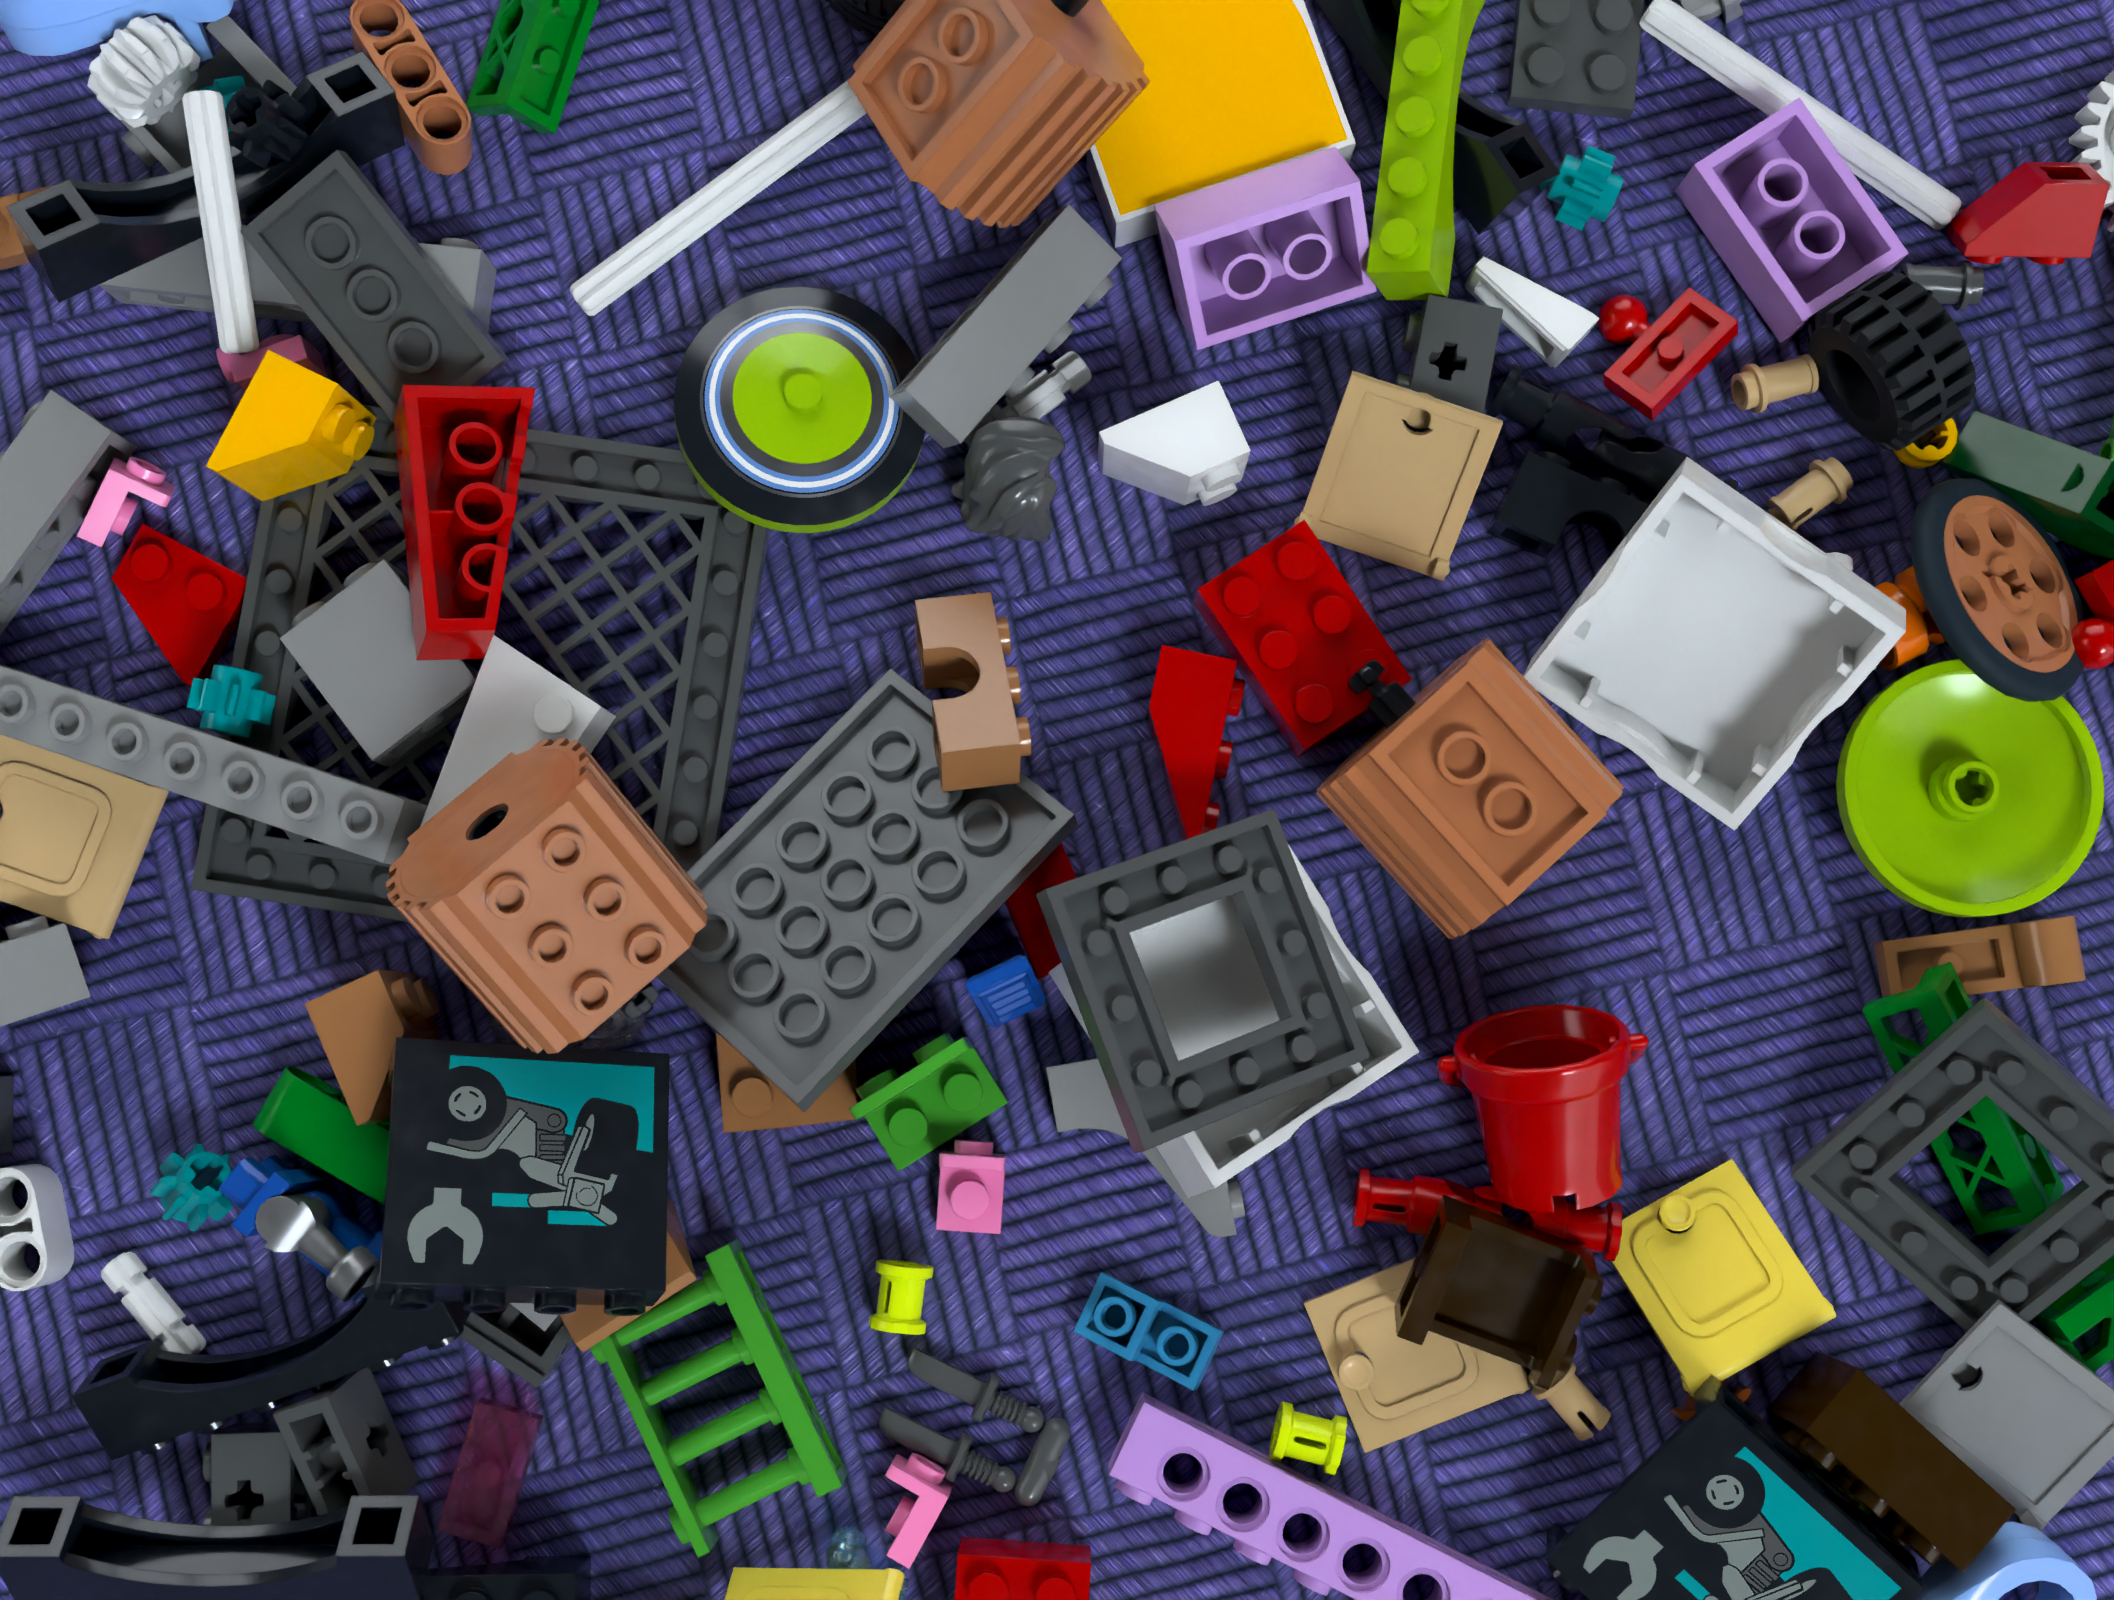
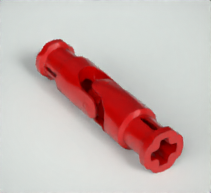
[1352,1167,1622,1261]

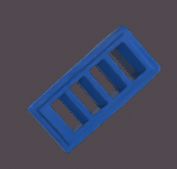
[965,954,1046,1027]

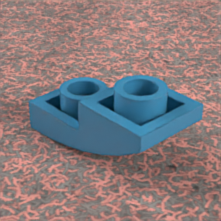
[1073,1272,1225,1391]

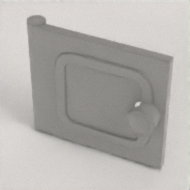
[1899,1299,2114,1531]

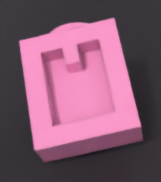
[216,334,327,391]
[77,457,175,548]
[936,1140,1006,1234]
[884,1453,953,1569]

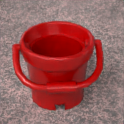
[1437,1004,1649,1213]

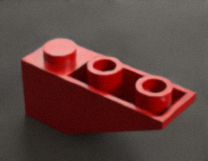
[1147,645,1245,840]

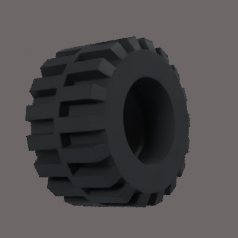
[1806,271,1976,451]

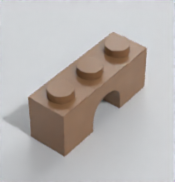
[915,592,1031,792]

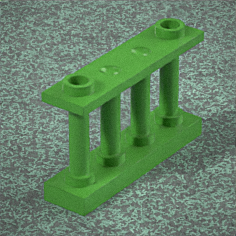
[590,1238,848,1558]

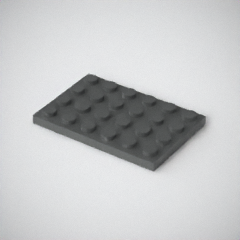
[656,668,1078,1112]

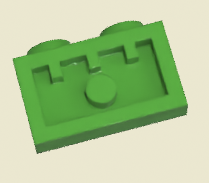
[849,1033,1008,1172]

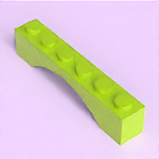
[1366,0,1485,300]

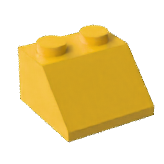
[206,350,377,502]

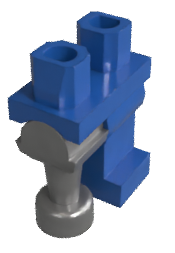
[218,1155,382,1302]

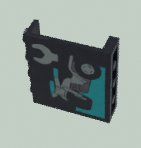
[374,1037,670,1316]
[1546,1375,1924,1600]

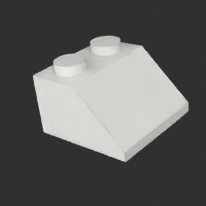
[1098,380,1251,506]

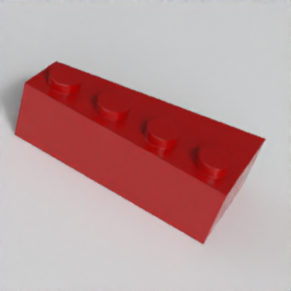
[394,385,535,660]

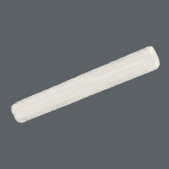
[182,90,259,354]

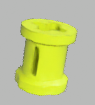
[869,1260,934,1335]
[1269,1401,1347,1475]

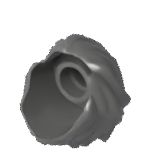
[951,416,1065,543]

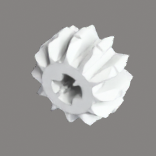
[87,15,201,128]

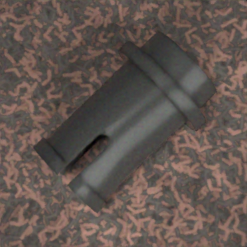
[1899,260,1984,311]

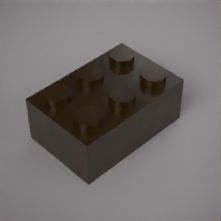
[1766,1351,2016,1572]

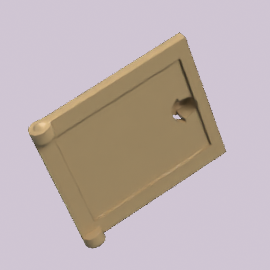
[1294,371,1503,581]
[0,734,169,939]
[1303,1257,1532,1453]

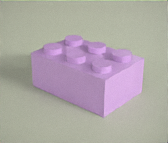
[1675,97,1909,343]
[1154,147,1377,350]

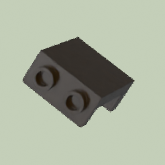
[1394,1195,1603,1390]

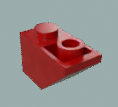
[1945,162,2110,265]

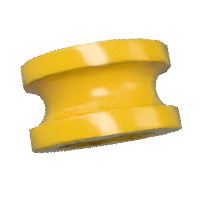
[1893,418,1958,469]

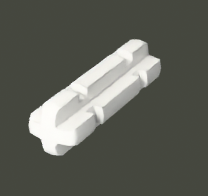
[989,351,1092,422]
[101,1252,206,1355]

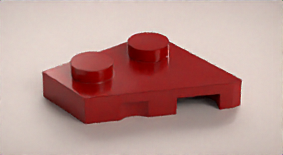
[111,523,247,686]

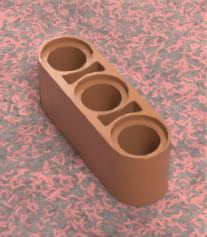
[349,0,473,175]

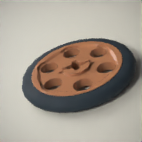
[1911,478,2086,702]

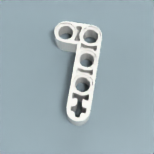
[0,1164,74,1291]

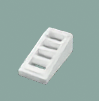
[1464,256,1600,368]

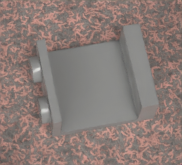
[121,15,297,173]
[280,559,479,768]

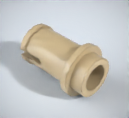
[1731,354,1819,414]
[1766,457,1853,531]
[1528,1361,1611,1441]

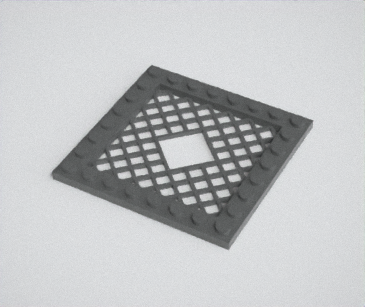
[191,405,770,922]

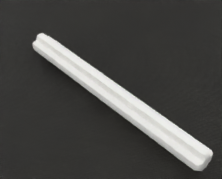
[1639,0,1962,230]
[569,79,867,316]

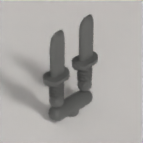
[879,1347,1071,1506]

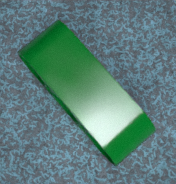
[252,1066,390,1205]

